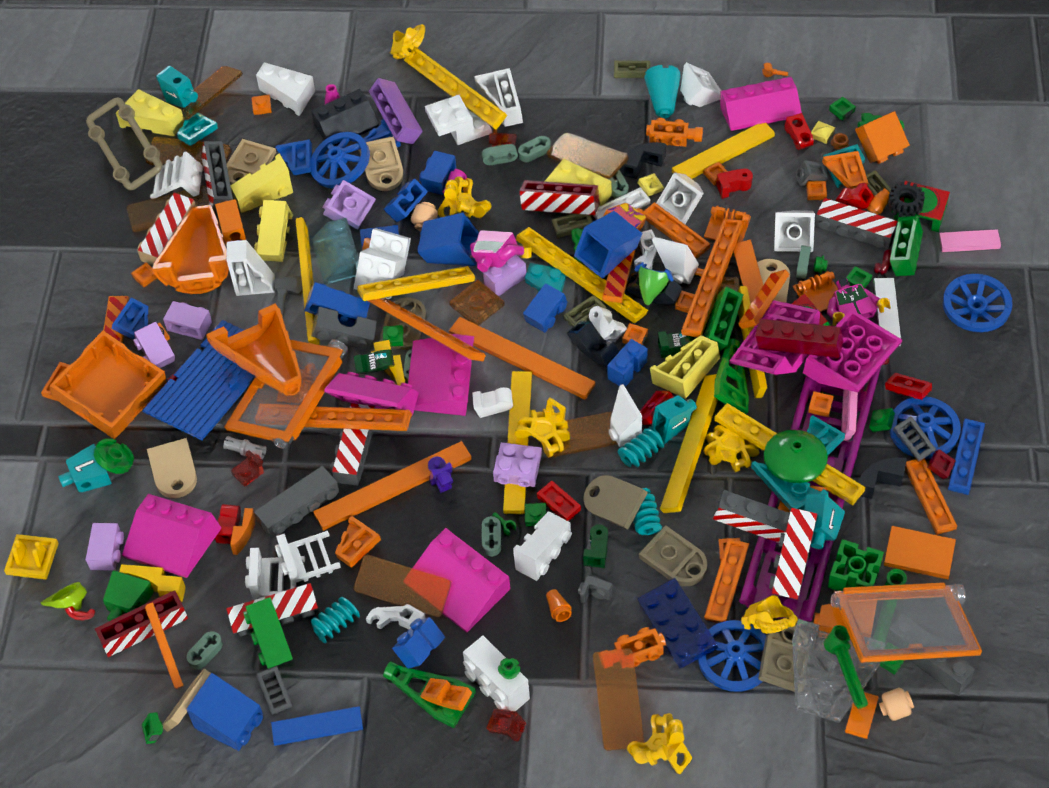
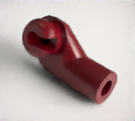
[874,250,892,275]

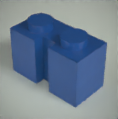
[419,151,456,195]
[384,178,428,222]
[523,283,567,333]
[607,339,648,387]
[392,617,445,668]

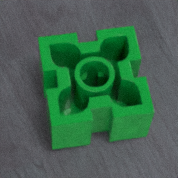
[828,539,884,592]

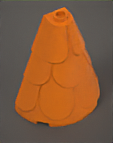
[152,205,229,294]
[206,303,301,396]

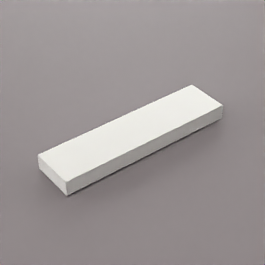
[873,278,901,346]

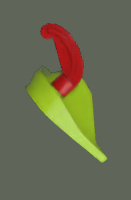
[40,582,95,620]

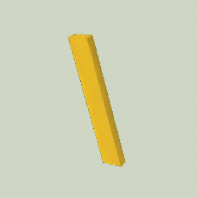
[672,123,775,179]
[357,266,475,301]
[737,286,767,398]

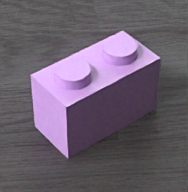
[483,255,526,298]
[163,301,212,340]
[133,322,175,368]
[86,523,124,571]

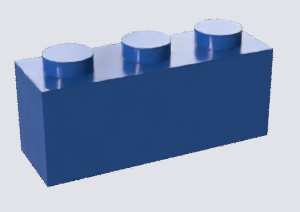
[304,282,370,327]

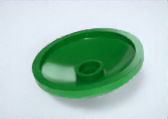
[764,430,828,483]

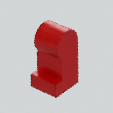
[784,113,814,150]
[716,169,753,199]
[835,183,875,209]
[215,504,241,544]

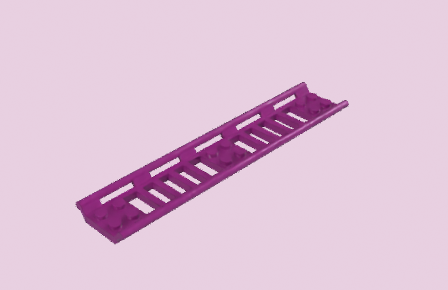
[739,367,881,624]

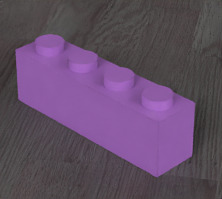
[369,78,423,144]

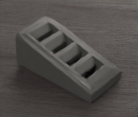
[893,416,936,462]
[256,666,293,715]

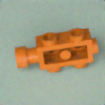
[646,118,703,147]
[598,627,666,669]

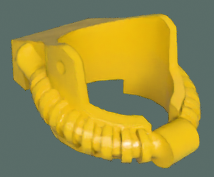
[391,24,425,60]
[741,595,798,634]

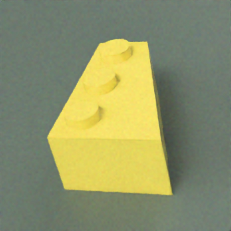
[116,89,184,136]
[230,153,293,213]
[544,158,612,207]
[254,200,293,262]
[650,335,720,399]

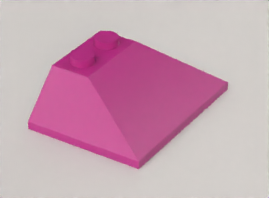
[730,300,820,375]

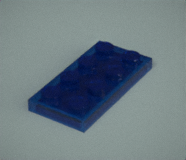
[637,578,718,669]

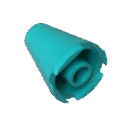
[644,65,681,119]

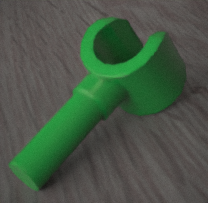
[492,512,516,535]

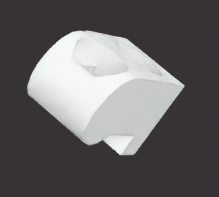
[589,306,627,343]
[472,387,513,418]

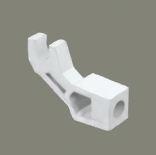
[634,229,657,270]
[366,604,425,629]

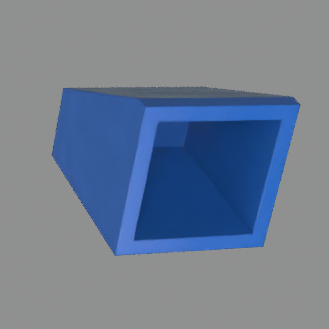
[574,211,643,278]
[417,213,479,266]
[186,673,263,751]

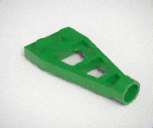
[714,339,749,414]
[383,661,476,728]

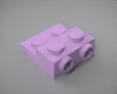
[322,180,376,230]
[493,442,542,487]

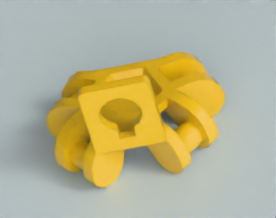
[438,176,492,218]
[515,398,570,458]
[703,425,759,472]
[627,713,692,774]

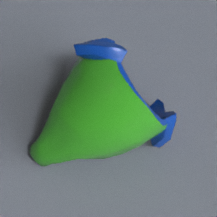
[634,262,674,305]

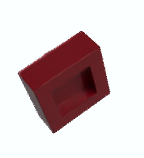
[927,449,955,479]

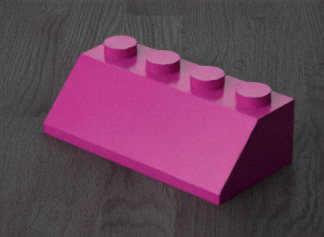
[720,77,802,131]
[324,372,419,416]

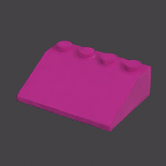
[803,309,902,392]
[408,334,474,416]
[122,494,221,578]
[404,528,510,633]

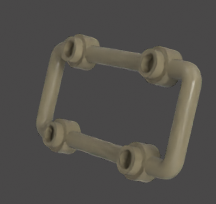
[86,97,162,190]

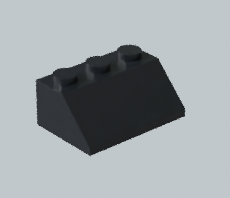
[311,89,379,146]

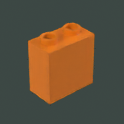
[855,111,910,164]
[215,199,246,248]

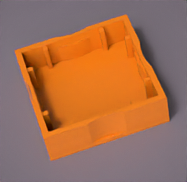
[49,331,167,440]

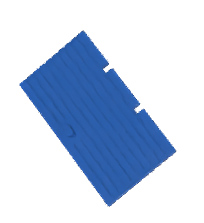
[142,320,255,441]

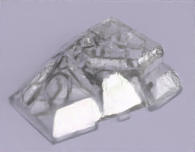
[792,619,885,723]

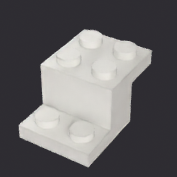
[425,95,492,145]
[353,228,411,299]

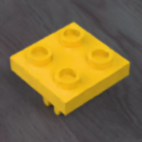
[4,534,59,580]

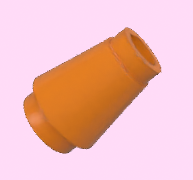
[866,188,890,215]
[546,589,572,622]

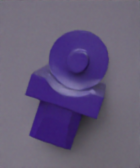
[428,456,453,493]

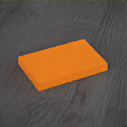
[884,526,956,580]

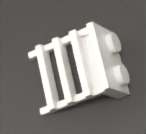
[150,152,203,199]
[275,531,341,586]
[245,548,305,600]

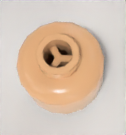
[411,202,438,231]
[879,688,914,721]

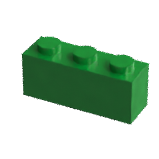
[890,216,923,276]
[704,287,744,353]
[243,597,293,669]

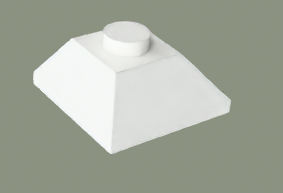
[680,62,721,107]
[656,173,704,224]
[774,210,815,252]
[652,237,699,284]
[609,385,642,447]

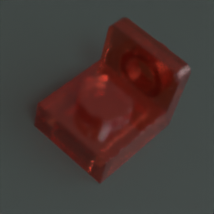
[489,128,517,147]
[231,450,264,487]
[486,709,526,742]

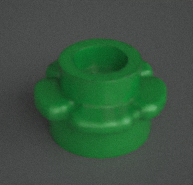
[813,255,828,274]
[498,658,520,679]

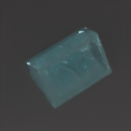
[312,218,359,284]

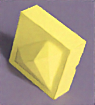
[811,121,835,144]
[637,173,664,197]

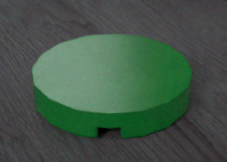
[93,439,134,474]

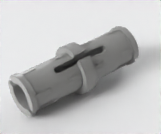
[223,436,267,459]

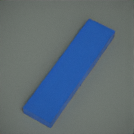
[948,419,985,495]
[271,706,363,746]

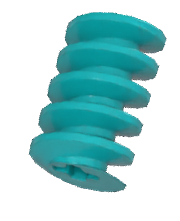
[618,427,664,467]
[633,488,662,535]
[311,597,360,643]

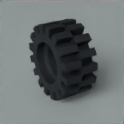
[888,182,925,217]

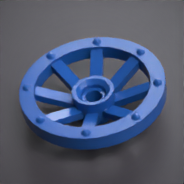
[311,132,370,188]
[943,274,1012,332]
[889,397,961,459]
[697,620,766,692]

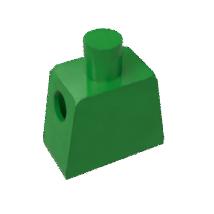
[103,570,154,621]

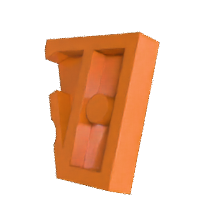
[822,151,869,189]
[335,516,381,568]

